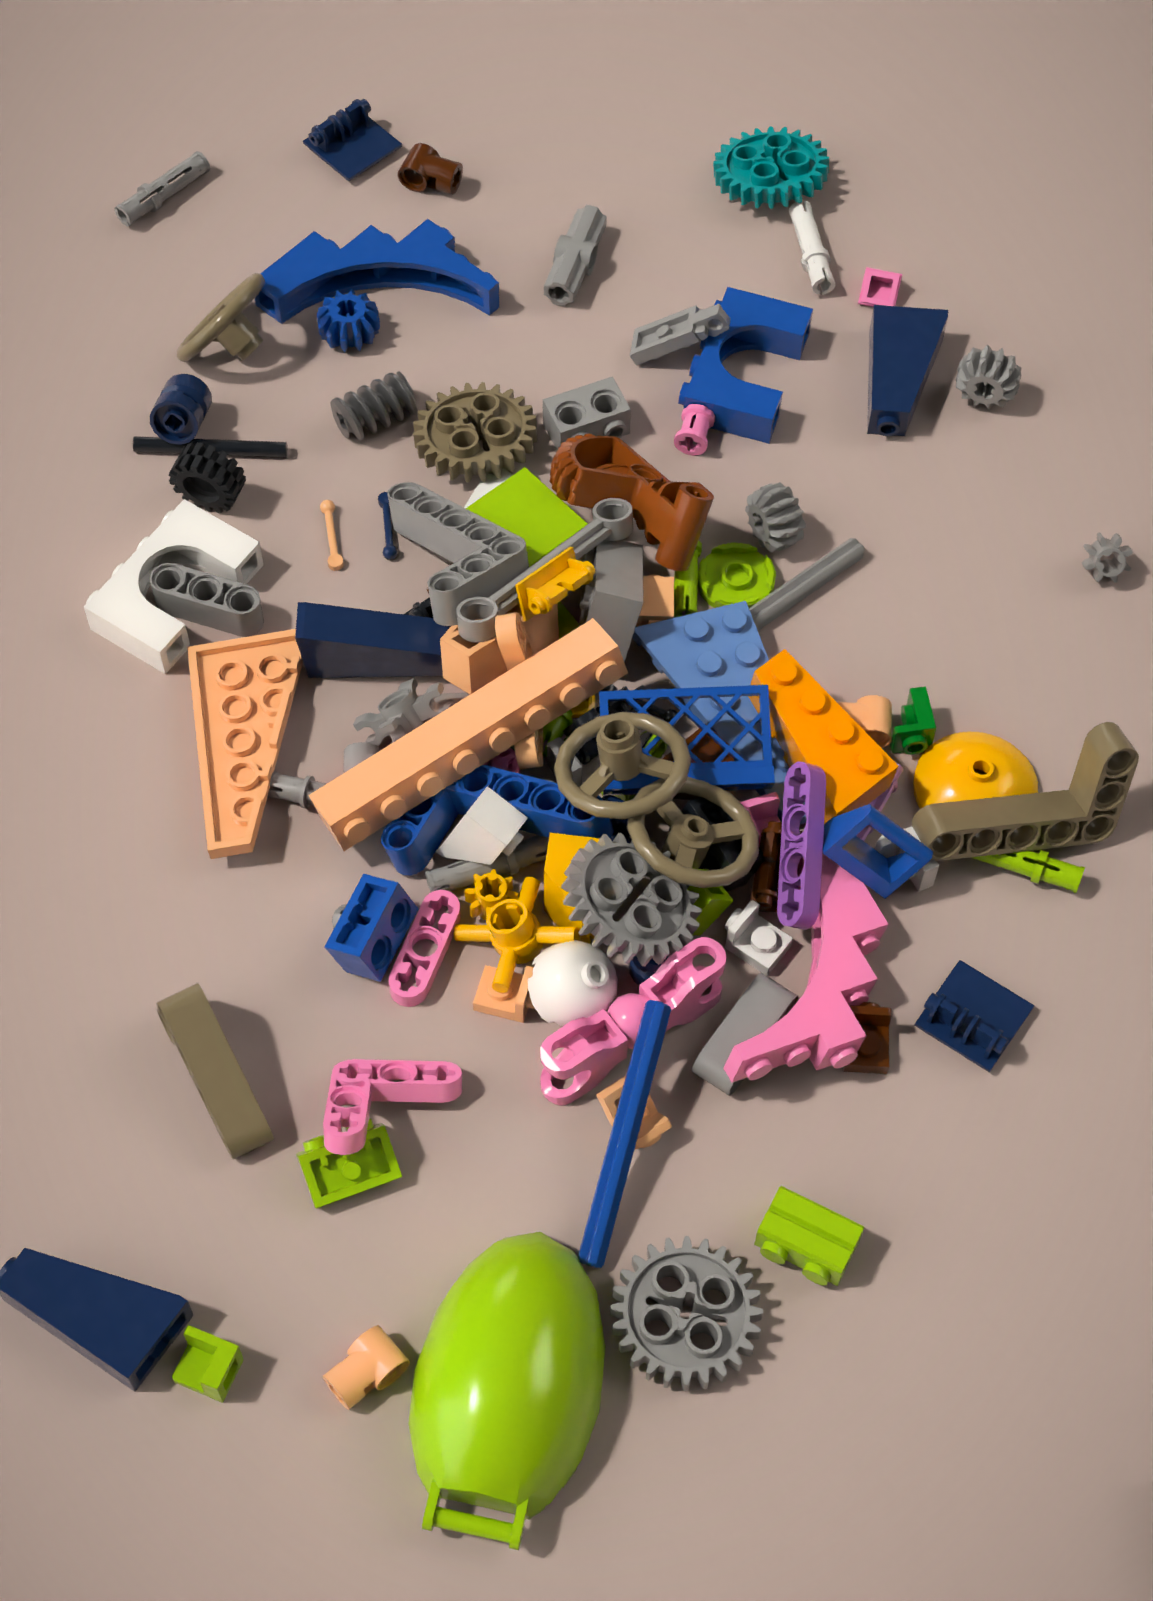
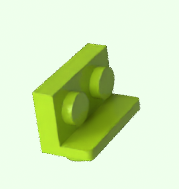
[296,1118,402,1208]

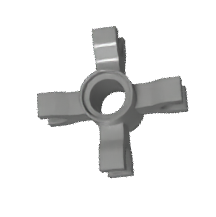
[353,678,454,746]

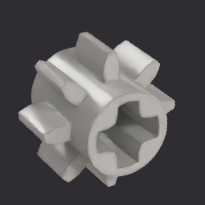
[1082,533,1133,583]

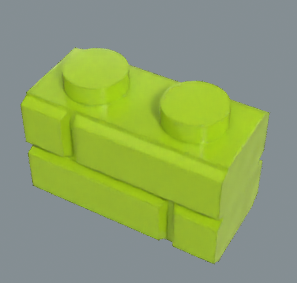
[754,1186,864,1286]

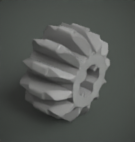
[956,344,1021,410]
[745,482,806,552]

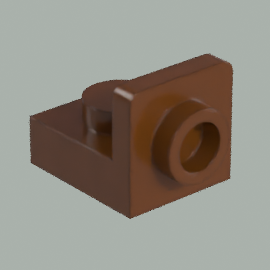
[843,1002,892,1074]

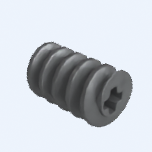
[330,371,417,440]

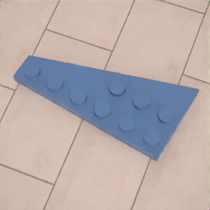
[632,601,807,824]

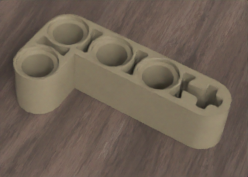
[156,983,274,1160]

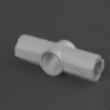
[544,205,607,306]

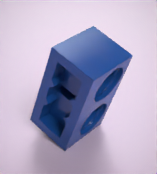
[324,874,419,982]

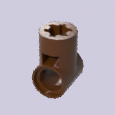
[397,143,463,195]

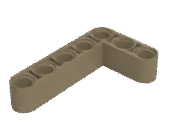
[912,722,1139,861]

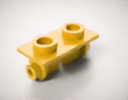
[515,546,595,621]

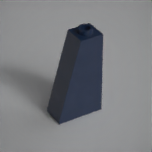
[867,305,948,436]
[295,602,451,678]
[0,1248,193,1392]

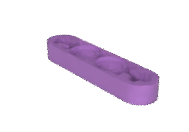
[777,761,826,930]

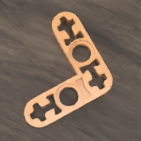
[495,612,544,770]

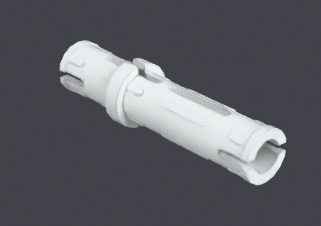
[789,201,835,295]

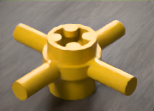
[453,877,580,993]

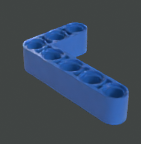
[381,765,614,876]

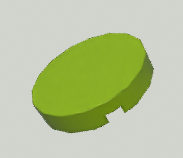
[698,542,776,608]

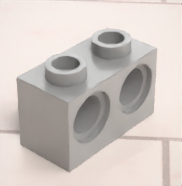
[543,376,631,450]

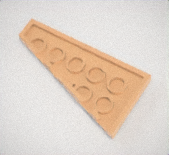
[187,629,303,859]

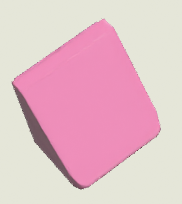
[858,267,902,307]

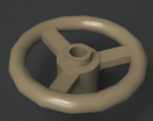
[177,273,265,362]
[554,712,691,820]
[627,777,759,888]

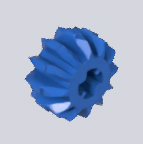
[317,289,380,353]

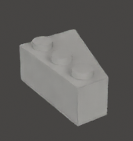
[579,540,643,662]

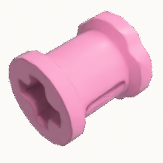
[674,404,715,456]

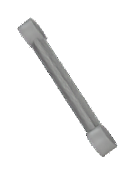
[456,498,633,642]

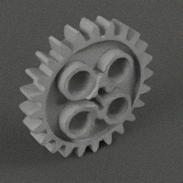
[561,833,702,966]
[610,1236,763,1391]

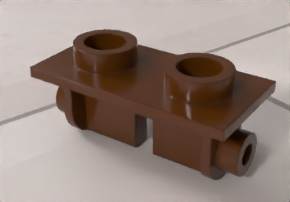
[751,821,802,912]

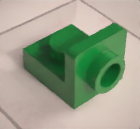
[890,686,936,755]

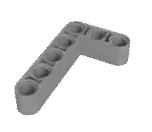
[387,482,529,626]

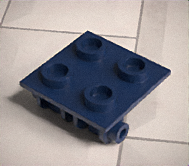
[303,99,402,181]
[914,960,1035,1073]

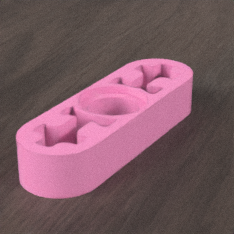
[389,890,461,1007]

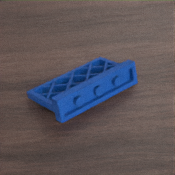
[599,685,775,796]

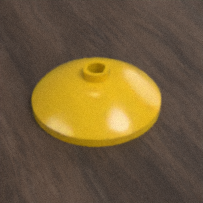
[913,731,1038,809]

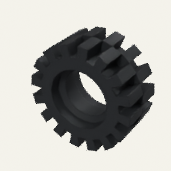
[168,442,246,513]

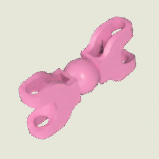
[540,937,727,1106]

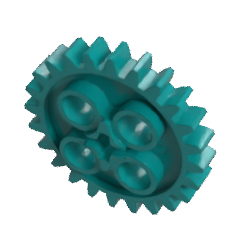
[713,126,829,209]

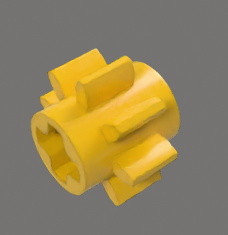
[465,869,518,920]

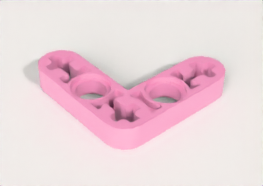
[323,1059,462,1155]

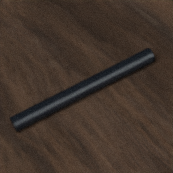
[133,436,288,457]

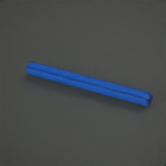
[577,1000,671,1268]

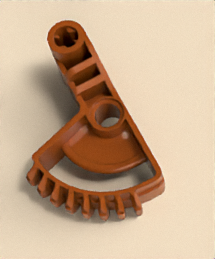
[549,433,714,571]

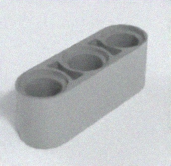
[150,563,264,637]
[692,973,799,1096]

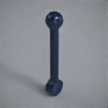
[378,492,398,560]

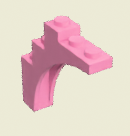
[723,854,889,1083]

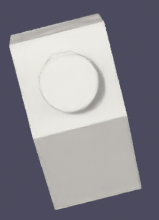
[436,786,528,865]

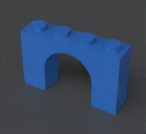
[678,287,813,444]

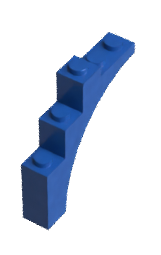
[255,219,499,324]

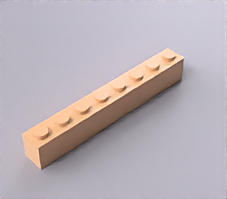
[308,618,628,851]

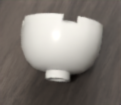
[527,940,618,1026]

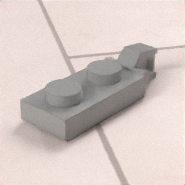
[630,304,731,365]

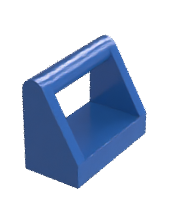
[823,804,933,899]

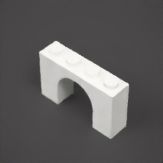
[84,499,263,675]

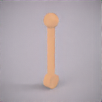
[320,500,344,571]

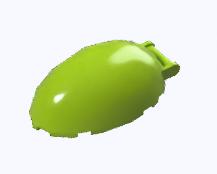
[408,1232,606,1551]

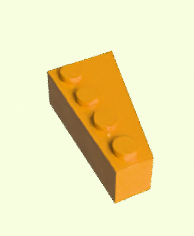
[748,649,899,824]

